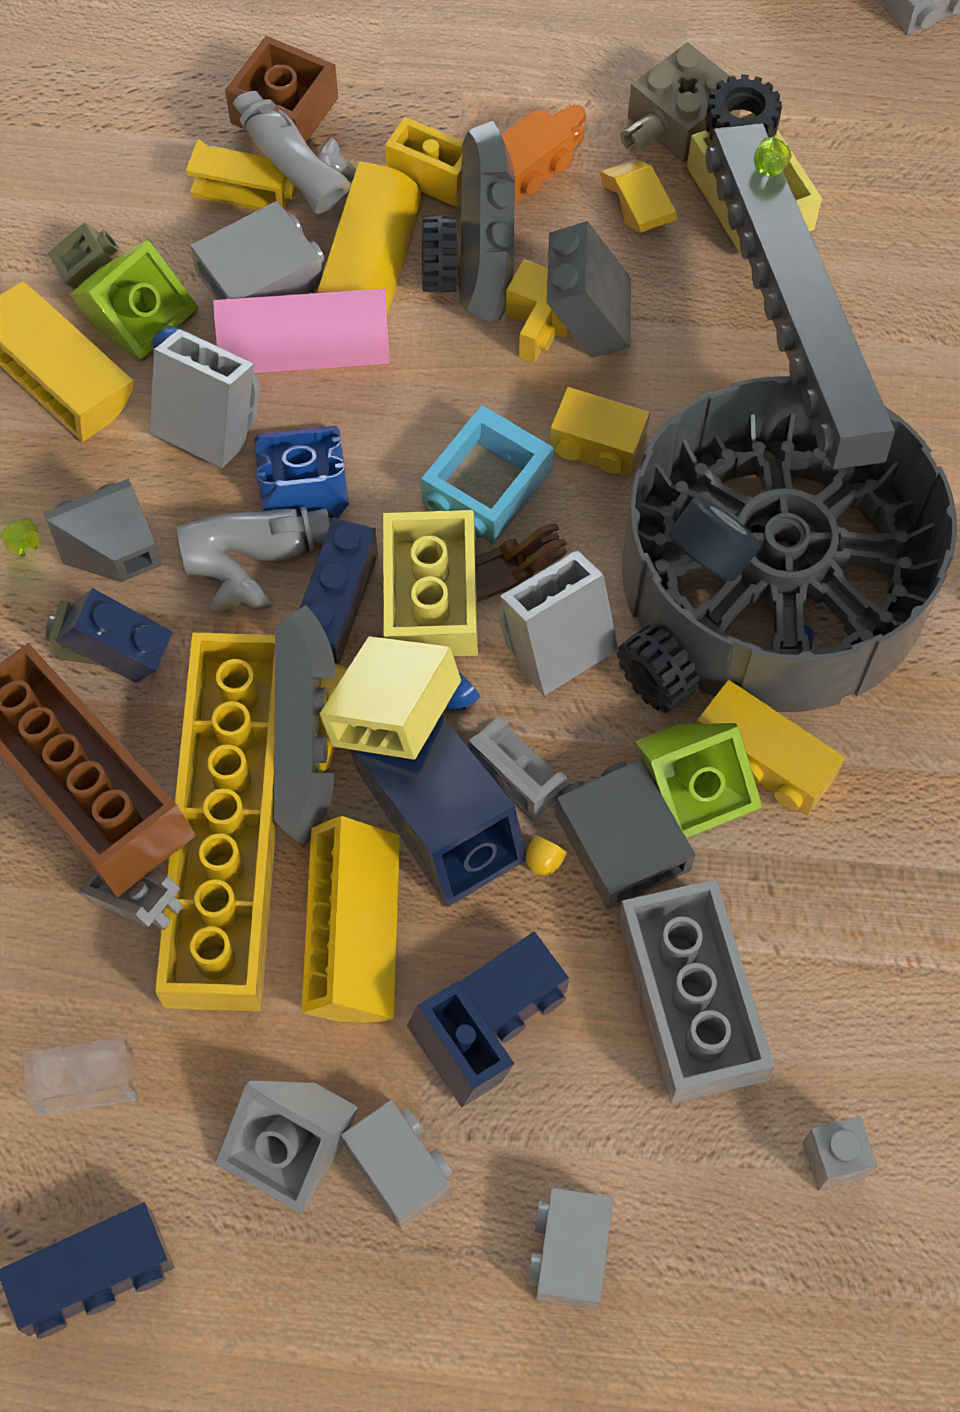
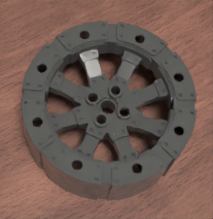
[622,376,957,712]

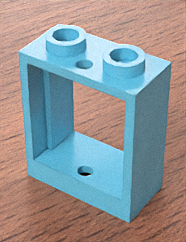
[421,405,554,544]

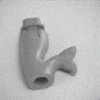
[233,91,356,214]
[176,506,330,612]

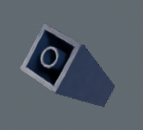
[350,714,526,907]

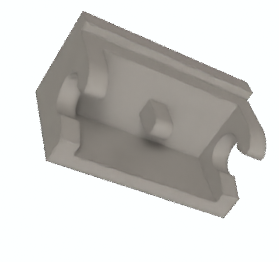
[469,716,570,821]

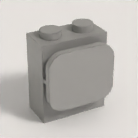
[190,201,325,300]
[149,329,260,468]
[498,550,618,696]

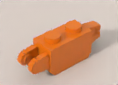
[501,104,586,204]

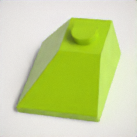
[70,239,199,360]
[635,723,763,838]

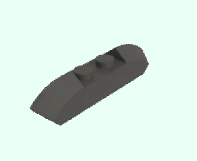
[460,121,514,323]
[274,605,335,846]

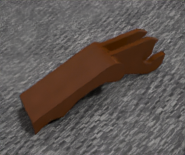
[476,524,568,602]

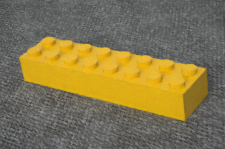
[155,632,276,1012]

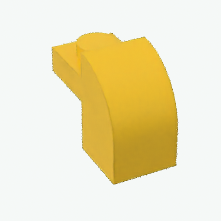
[506,259,569,364]

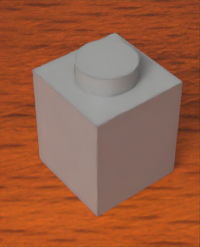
[803,1116,877,1191]

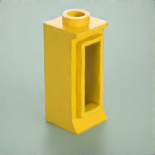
[186,139,298,210]

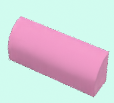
[213,289,390,373]

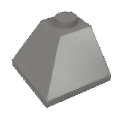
[215,1080,359,1214]

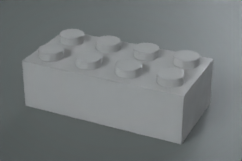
[618,879,774,1104]

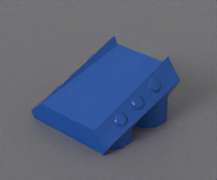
[254,426,349,518]

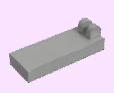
[79,870,184,930]

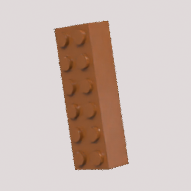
[0,643,196,897]

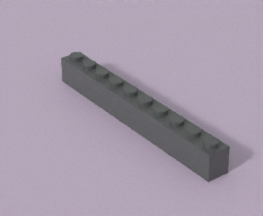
[705,123,895,470]

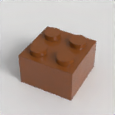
[225,35,338,142]

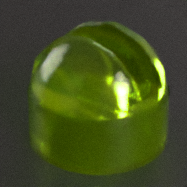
[753,137,791,177]
[0,518,40,557]

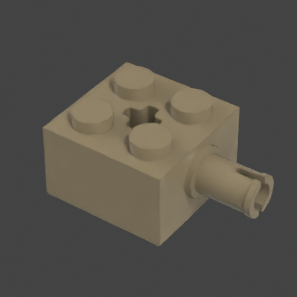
[620,42,741,163]

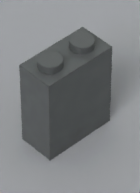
[547,221,631,358]
[555,759,695,910]

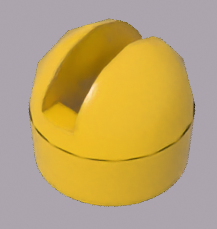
[526,835,567,876]

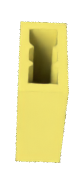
[319,636,461,760]

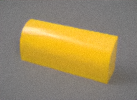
[317,161,423,319]
[0,281,134,443]
[301,816,400,1023]

